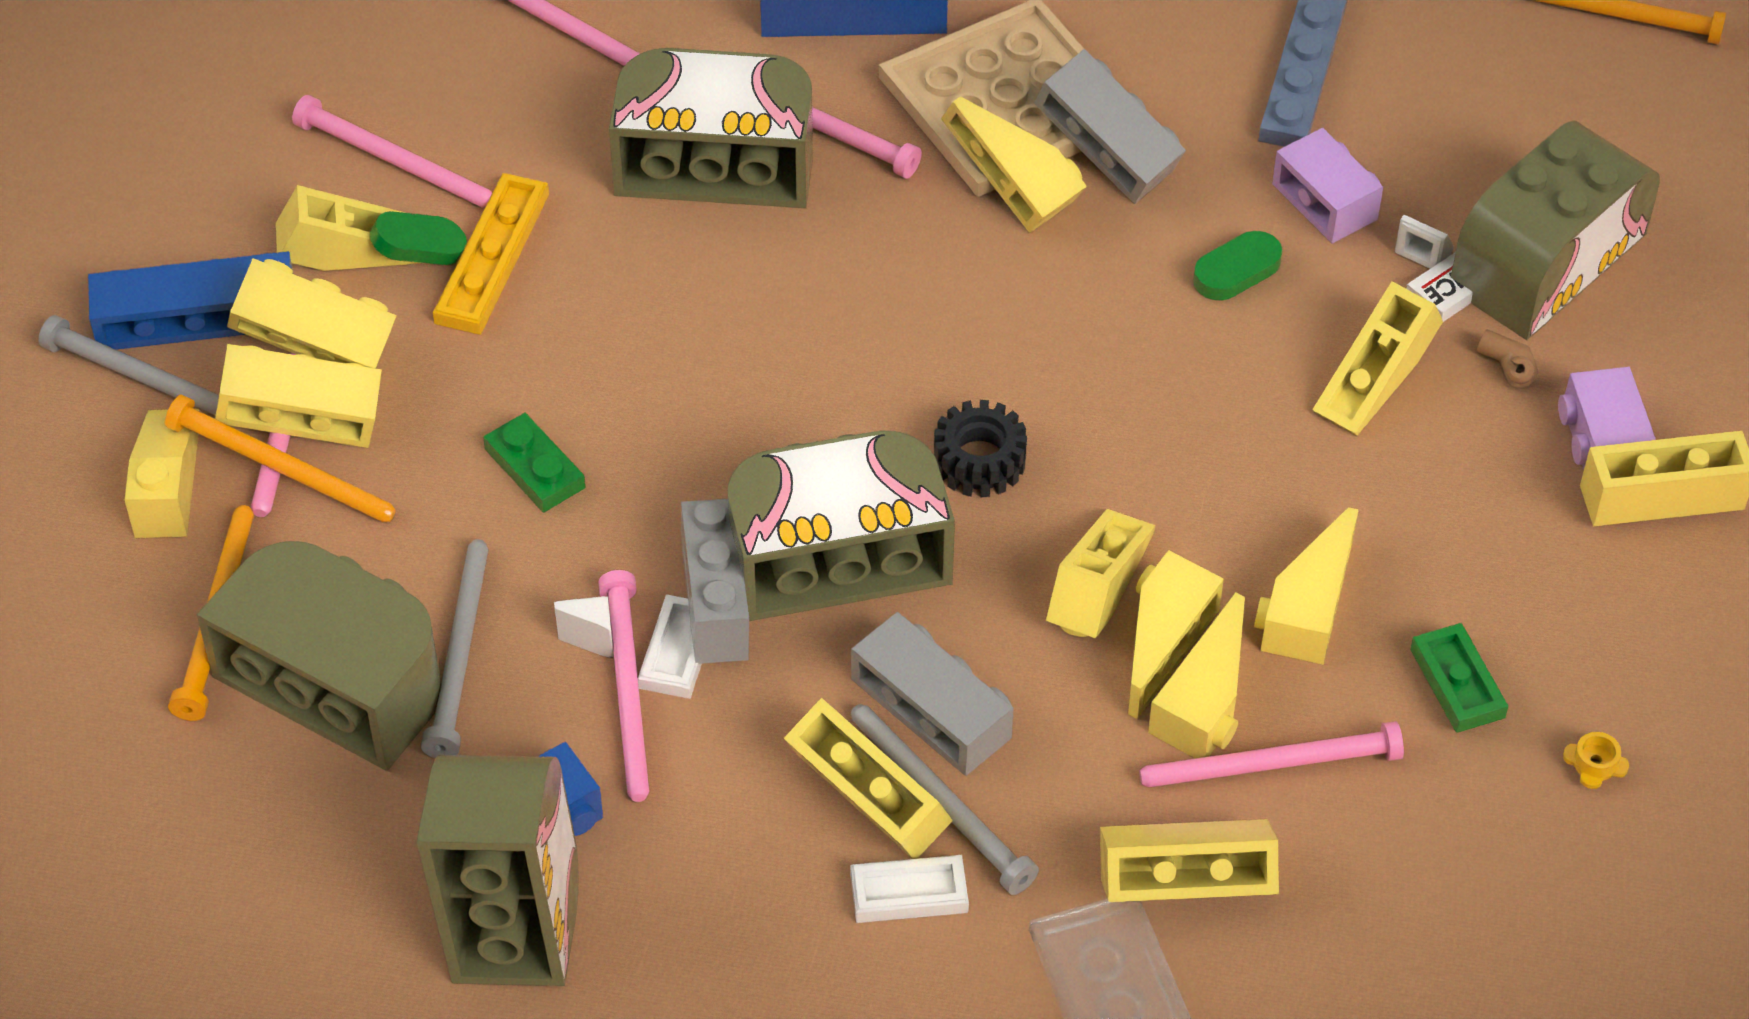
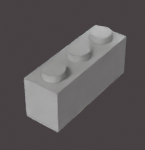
[1034,49,1186,204]
[681,499,749,664]
[851,612,1014,776]

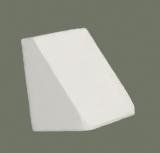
[1395,215,1453,269]
[554,596,614,658]

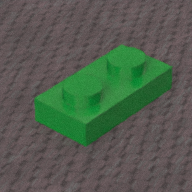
[483,412,586,513]
[1410,622,1509,733]

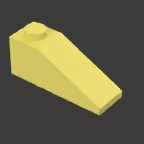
[941,97,1087,233]
[276,185,420,271]
[1312,282,1443,436]
[124,409,200,538]
[1254,507,1359,665]
[1046,509,1156,638]
[1128,550,1224,719]
[1148,592,1245,758]

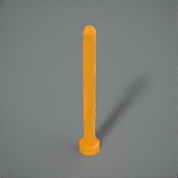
[1533,0,1727,45]
[165,394,396,522]
[168,505,254,721]

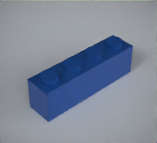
[760,0,948,37]
[88,251,294,350]

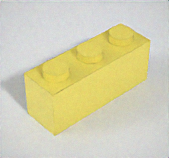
[227,258,397,369]
[215,344,382,448]
[1580,431,1749,526]
[784,698,953,859]
[1100,819,1279,902]

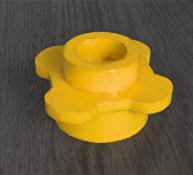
[1563,732,1629,789]

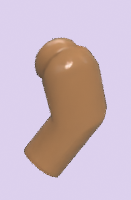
[1477,329,1538,388]

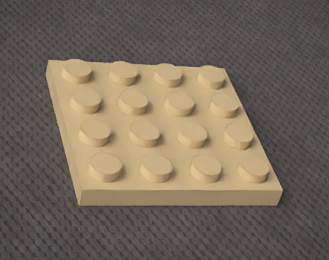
[879,0,1084,197]

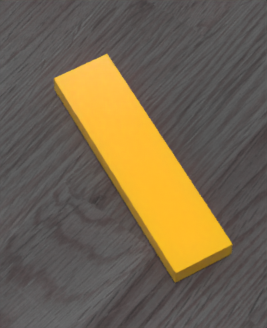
[433,173,549,335]

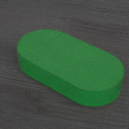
[370,211,467,265]
[1193,231,1282,300]

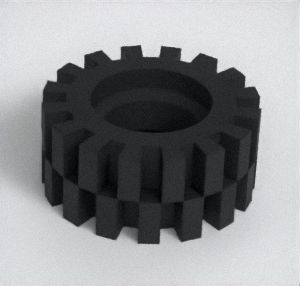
[934,400,1027,498]

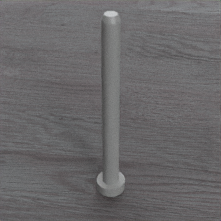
[39,315,219,415]
[421,539,488,758]
[851,704,1039,895]

